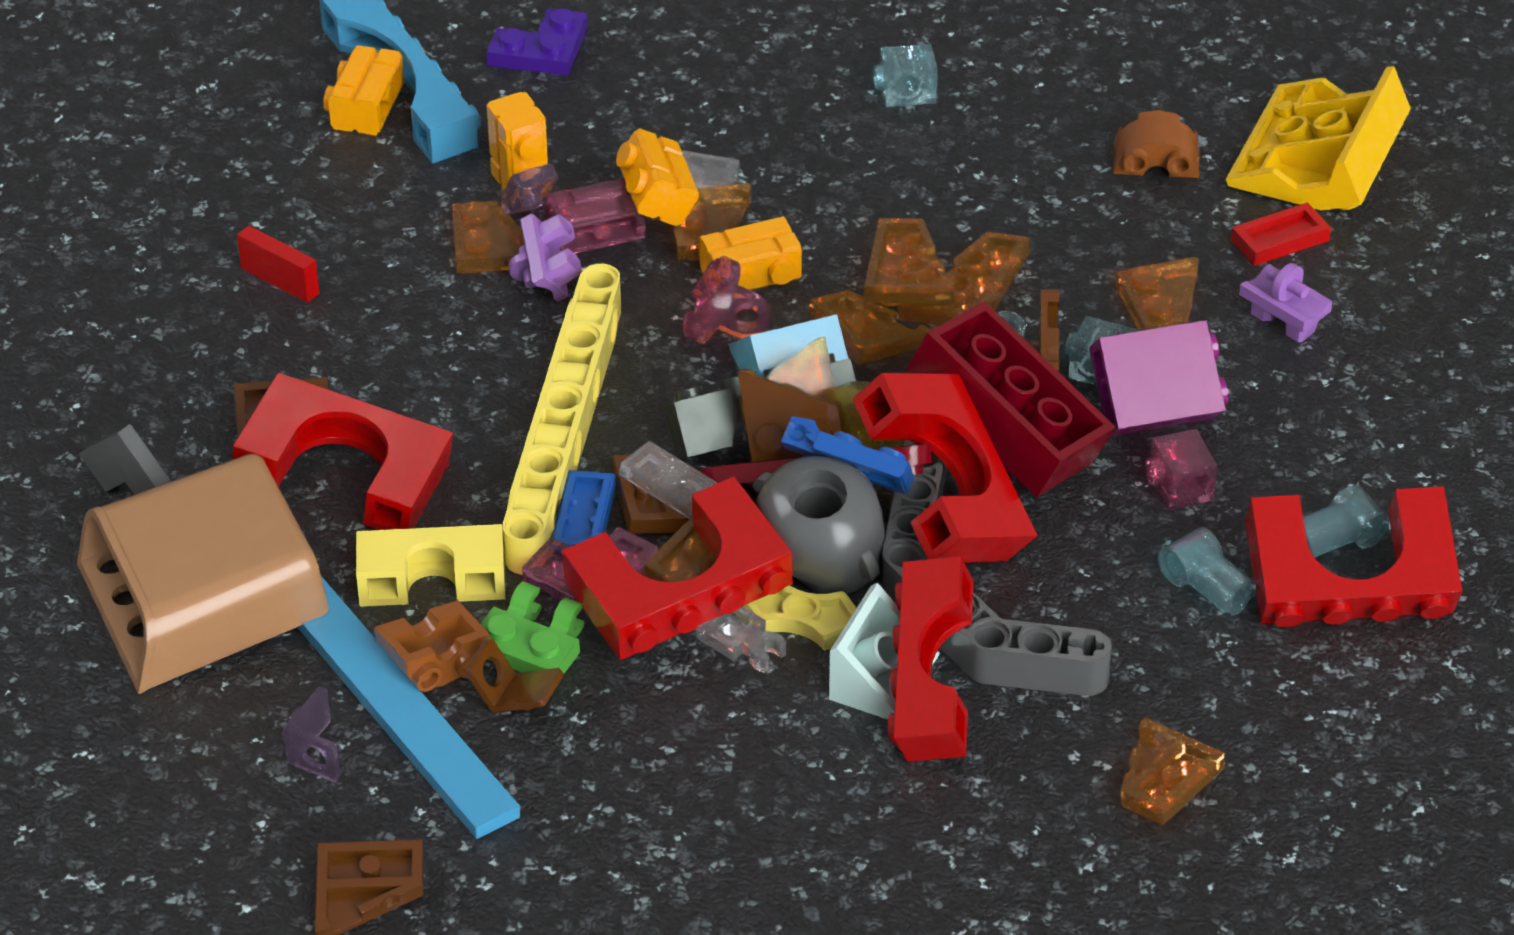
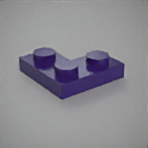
[487,8,588,76]

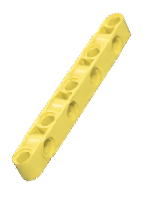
[503,264,621,575]

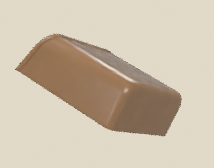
[77,453,329,694]

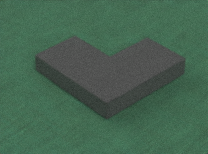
[79,424,171,495]

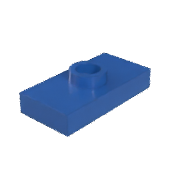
[550,470,617,557]

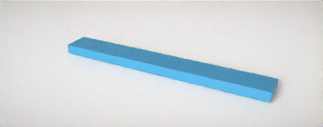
[297,576,520,840]

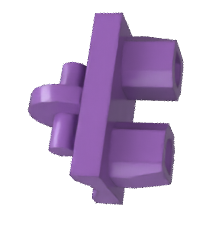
[509,213,582,302]
[1239,263,1333,342]

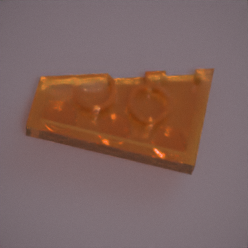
[864,218,955,306]

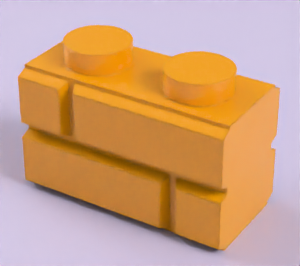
[324,45,405,136]
[487,92,549,199]
[616,128,699,226]
[699,216,802,299]

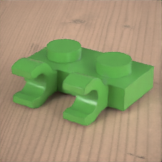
[481,581,584,674]

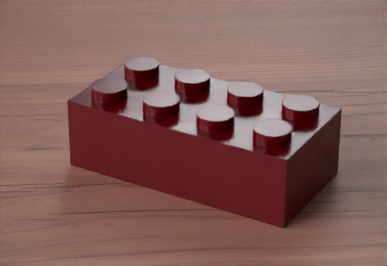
[906,301,1116,498]

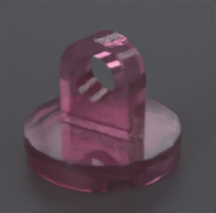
[683,255,769,344]

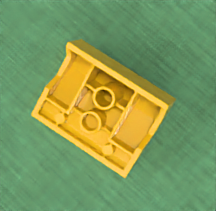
[1226,66,1411,211]

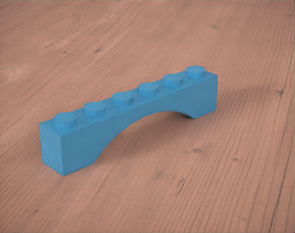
[319,0,481,164]

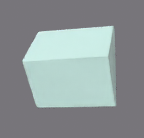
[829,583,940,719]

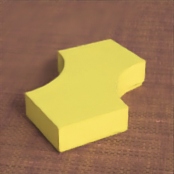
[739,585,857,651]

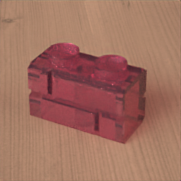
[545,178,645,253]

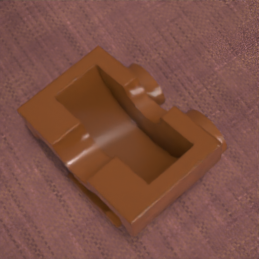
[1113,110,1200,178]
[374,600,490,692]

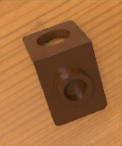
[465,639,564,713]

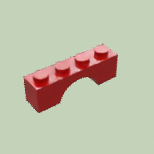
[888,556,974,762]

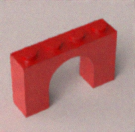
[232,373,453,530]
[852,373,1038,563]
[562,476,793,661]
[1245,486,1462,627]

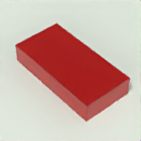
[1231,202,1331,266]
[237,226,319,303]

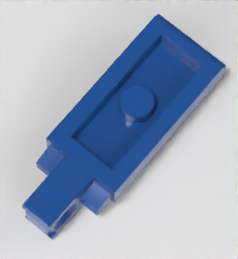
[781,416,914,494]

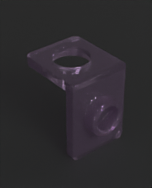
[283,686,341,782]

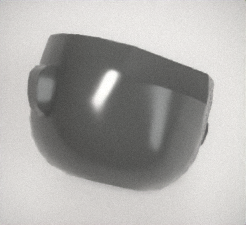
[753,455,885,594]

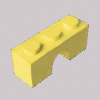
[356,524,506,607]

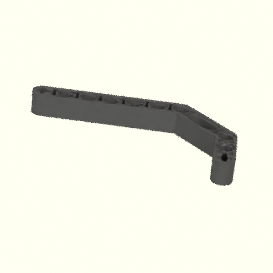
[882,440,1112,696]

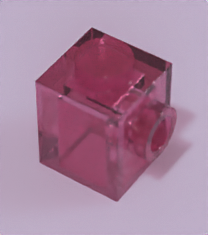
[1145,429,1217,510]

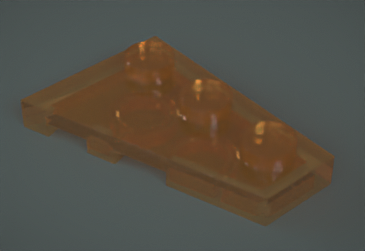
[897,231,1031,326]

